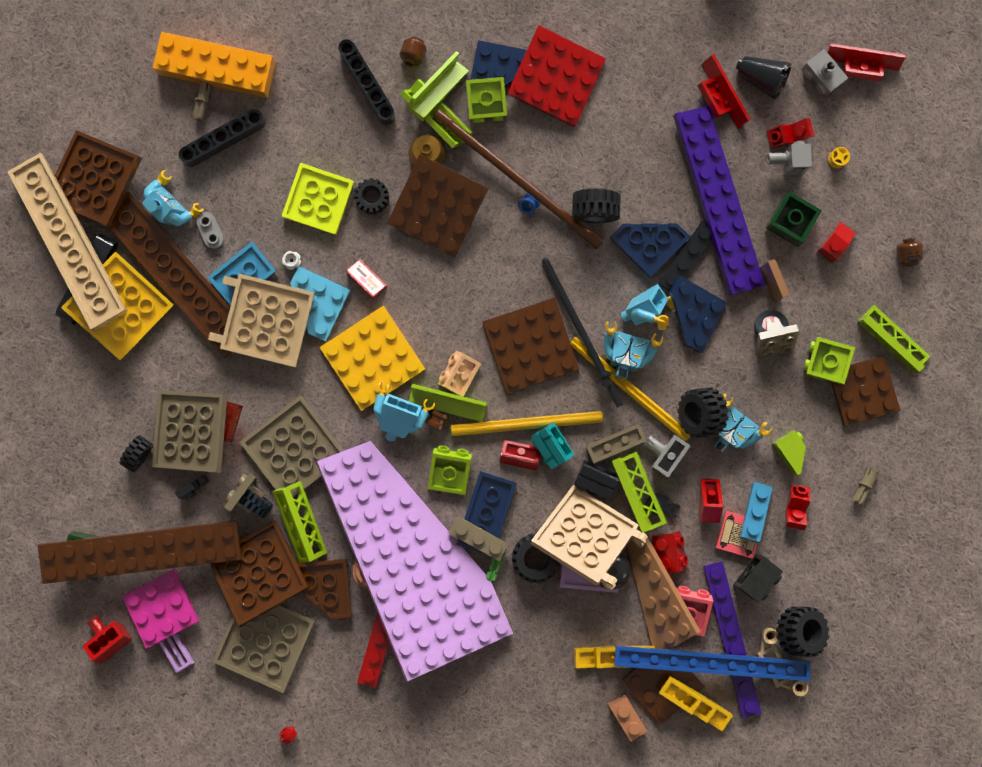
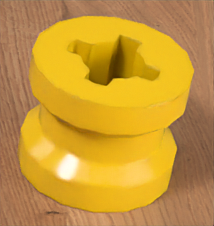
[828,147,850,169]

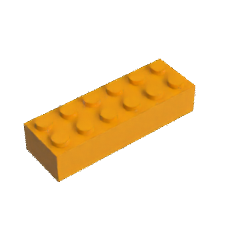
[153,32,276,99]

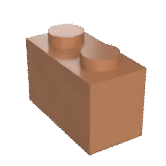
[608,694,647,742]

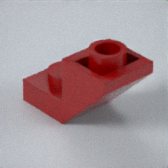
[766,118,815,149]
[785,484,811,530]

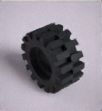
[354,178,389,215]
[119,435,153,472]

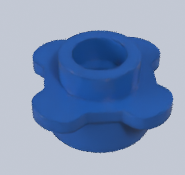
[518,193,540,215]

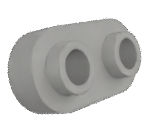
[197,212,224,249]

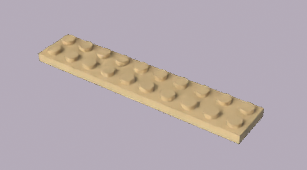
[8,153,128,331]

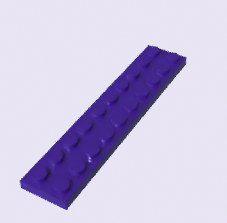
[673,106,765,296]

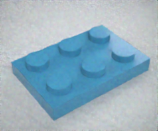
[207,242,277,306]

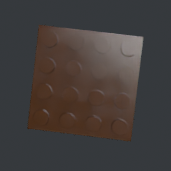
[55,130,142,227]
[387,154,489,257]
[483,297,579,394]
[210,520,310,627]

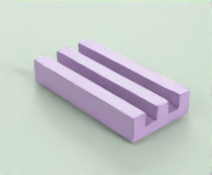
[159,633,195,674]

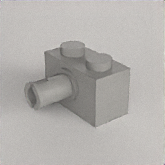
[802,49,848,97]
[767,141,812,176]
[644,435,691,478]

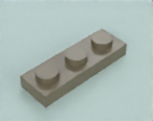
[586,424,646,464]
[448,516,509,561]

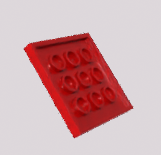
[507,25,606,127]

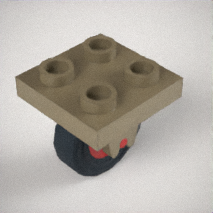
[754,310,799,358]

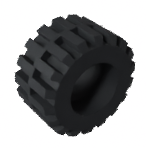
[572,188,621,223]
[677,387,729,438]
[512,533,560,583]
[776,606,830,657]

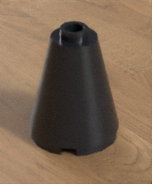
[736,56,792,100]

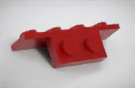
[827,43,906,82]
[697,54,751,129]

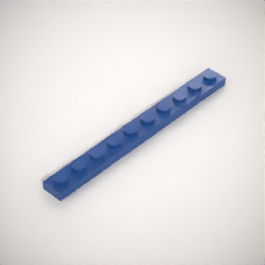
[614,645,811,681]

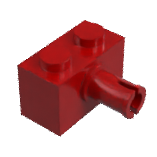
[82,616,133,664]

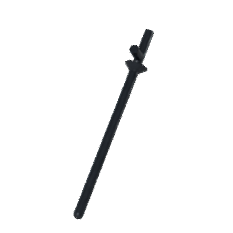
[542,258,624,408]

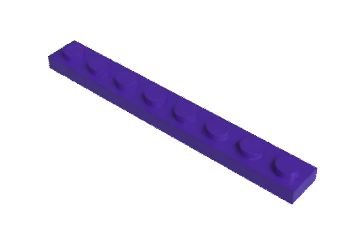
[703,561,762,718]

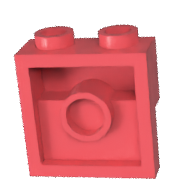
[677,586,713,637]

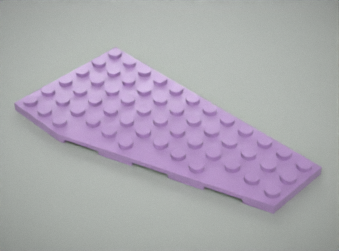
[316,441,513,682]

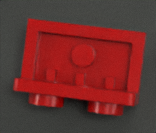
[652,531,688,573]

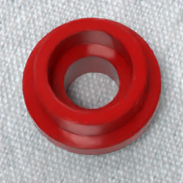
[279,726,297,745]

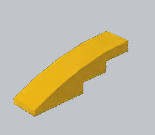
[574,646,655,668]
[659,676,733,731]

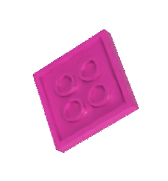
[122,569,200,649]

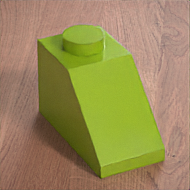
[772,430,806,475]

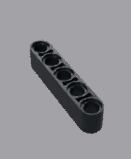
[338,39,395,125]
[179,109,265,167]
[55,234,118,325]

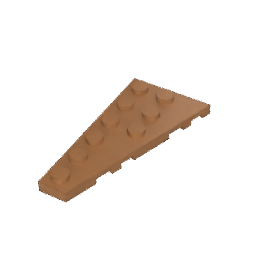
[627,529,701,649]

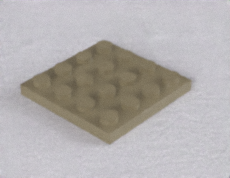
[152,390,227,473]
[240,395,344,498]
[212,605,316,693]

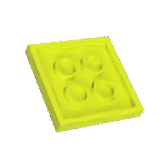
[282,163,355,235]

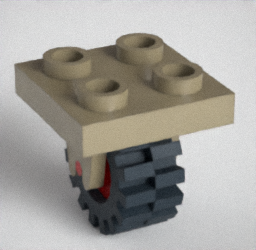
[224,472,273,518]

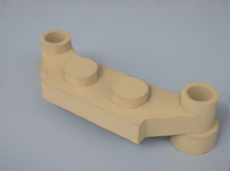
[756,628,809,696]

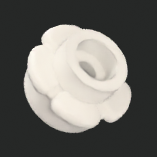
[282,251,301,270]

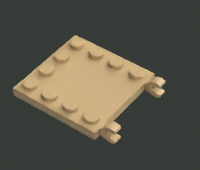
[208,274,315,367]
[531,485,648,591]

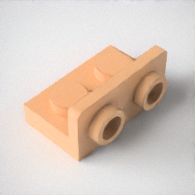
[438,351,481,397]

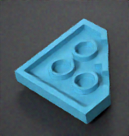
[290,266,351,342]

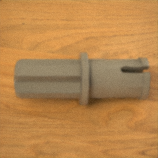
[192,82,212,121]
[853,467,879,505]

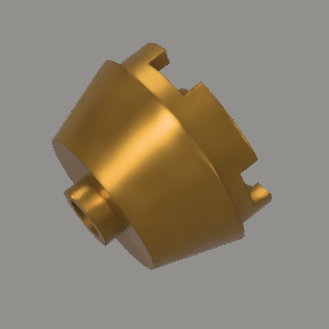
[408,134,446,166]

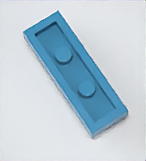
[739,482,773,543]

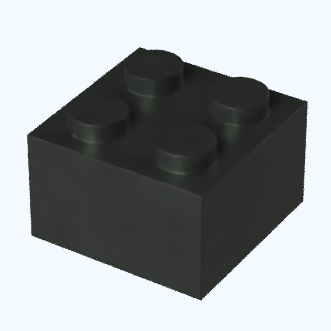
[733,554,783,602]

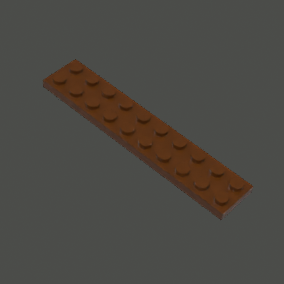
[109,191,232,358]
[37,520,242,584]

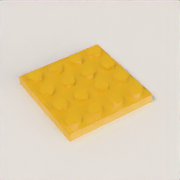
[61,252,174,360]
[320,305,426,411]

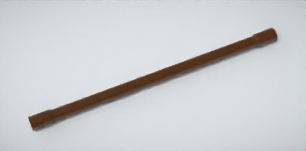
[433,109,603,249]

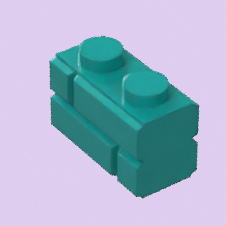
[531,422,575,470]

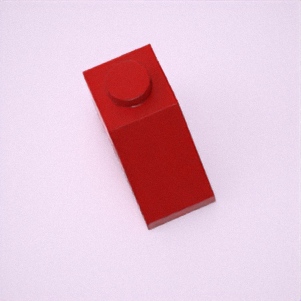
[817,222,855,263]
[699,478,723,523]

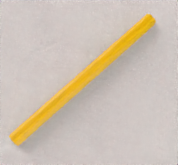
[570,337,690,441]
[451,411,603,436]

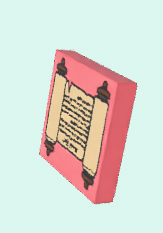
[715,510,757,559]

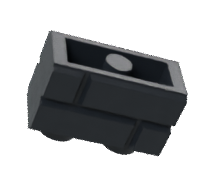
[574,460,619,500]

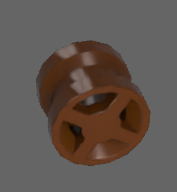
[426,409,449,431]

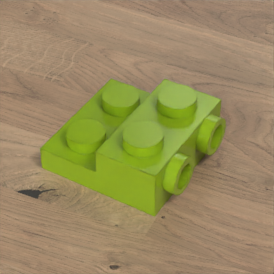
[466,77,507,123]
[803,337,856,385]
[427,446,472,495]

